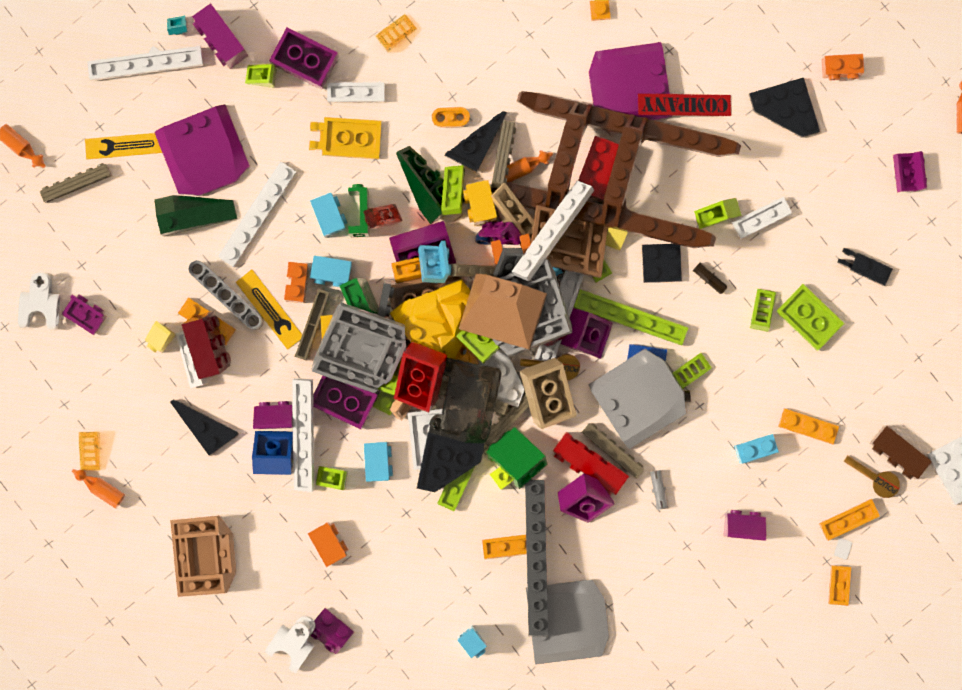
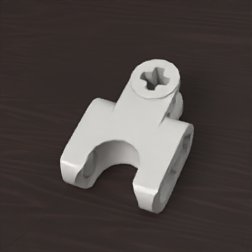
[17,272,61,330]
[264,615,315,673]

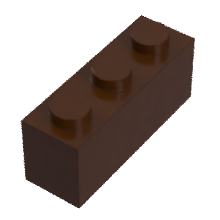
[869,425,932,480]

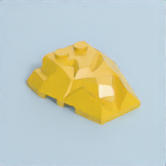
[390,279,471,366]

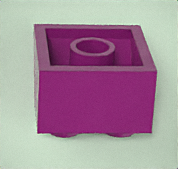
[560,308,613,359]
[253,401,293,430]
[557,473,615,523]
[723,510,766,541]

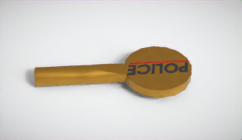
[520,354,580,380]
[843,455,900,498]

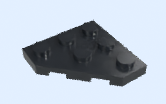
[748,77,820,138]
[416,432,485,492]

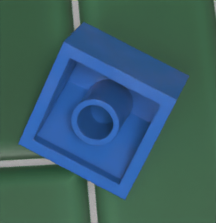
[252,431,293,475]

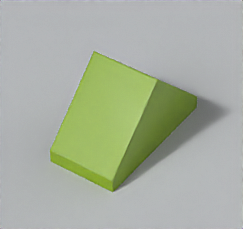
[245,64,277,88]
[316,466,348,490]

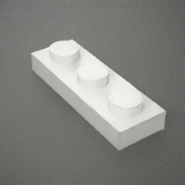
[327,82,385,103]
[732,196,792,240]
[175,331,208,389]

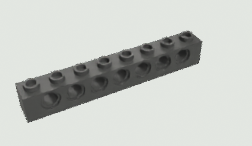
[525,480,548,637]

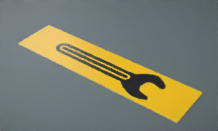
[85,133,162,160]
[236,269,302,350]

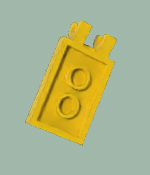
[309,117,381,160]

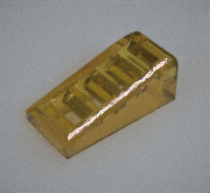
[375,14,417,53]
[79,432,100,470]

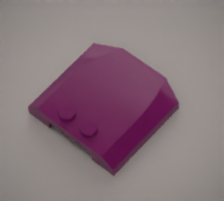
[588,42,672,120]
[154,104,250,196]

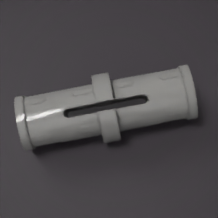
[649,470,669,510]

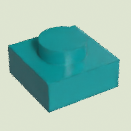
[167,15,187,35]

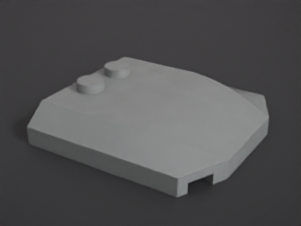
[493,259,572,357]
[311,302,406,393]
[588,348,687,449]
[525,579,609,665]

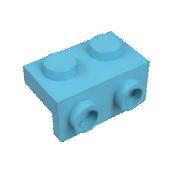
[418,241,451,283]

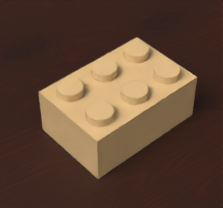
[520,358,576,429]

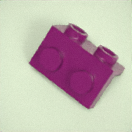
[893,151,927,193]
[478,221,521,245]
[61,294,107,335]
[310,608,354,654]

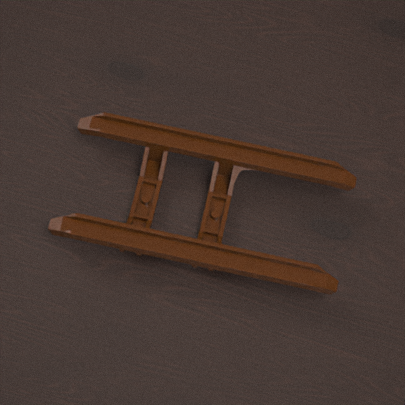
[491,91,741,249]

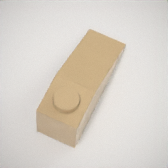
[491,183,534,236]

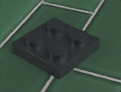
[642,243,682,283]

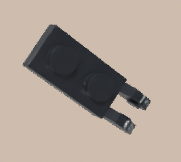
[837,248,893,286]

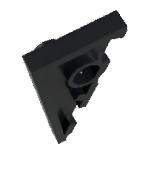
[444,111,507,172]
[170,399,239,456]

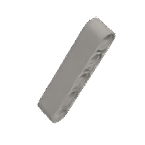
[188,260,264,330]

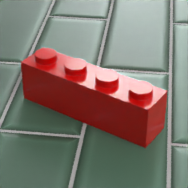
[552,432,629,496]

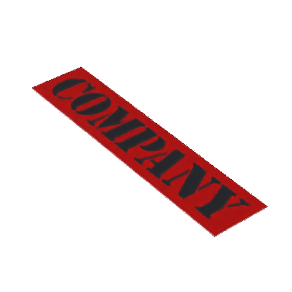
[638,93,731,116]

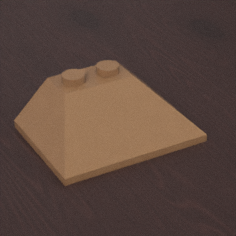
[531,205,608,278]
[459,274,547,350]
[170,515,236,597]

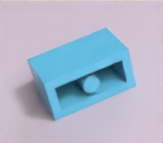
[310,192,348,238]
[310,255,353,288]
[734,434,779,464]
[364,442,393,482]
[457,625,487,659]

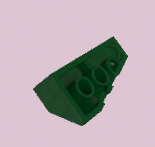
[396,146,465,224]
[154,195,238,237]

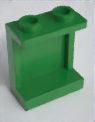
[348,184,370,238]
[339,278,379,315]
[486,427,548,489]

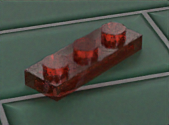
[363,204,403,229]

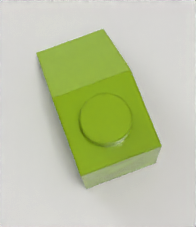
[694,198,742,229]

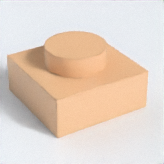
[390,400,412,421]

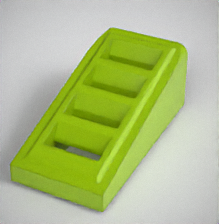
[750,288,776,332]
[672,353,712,389]

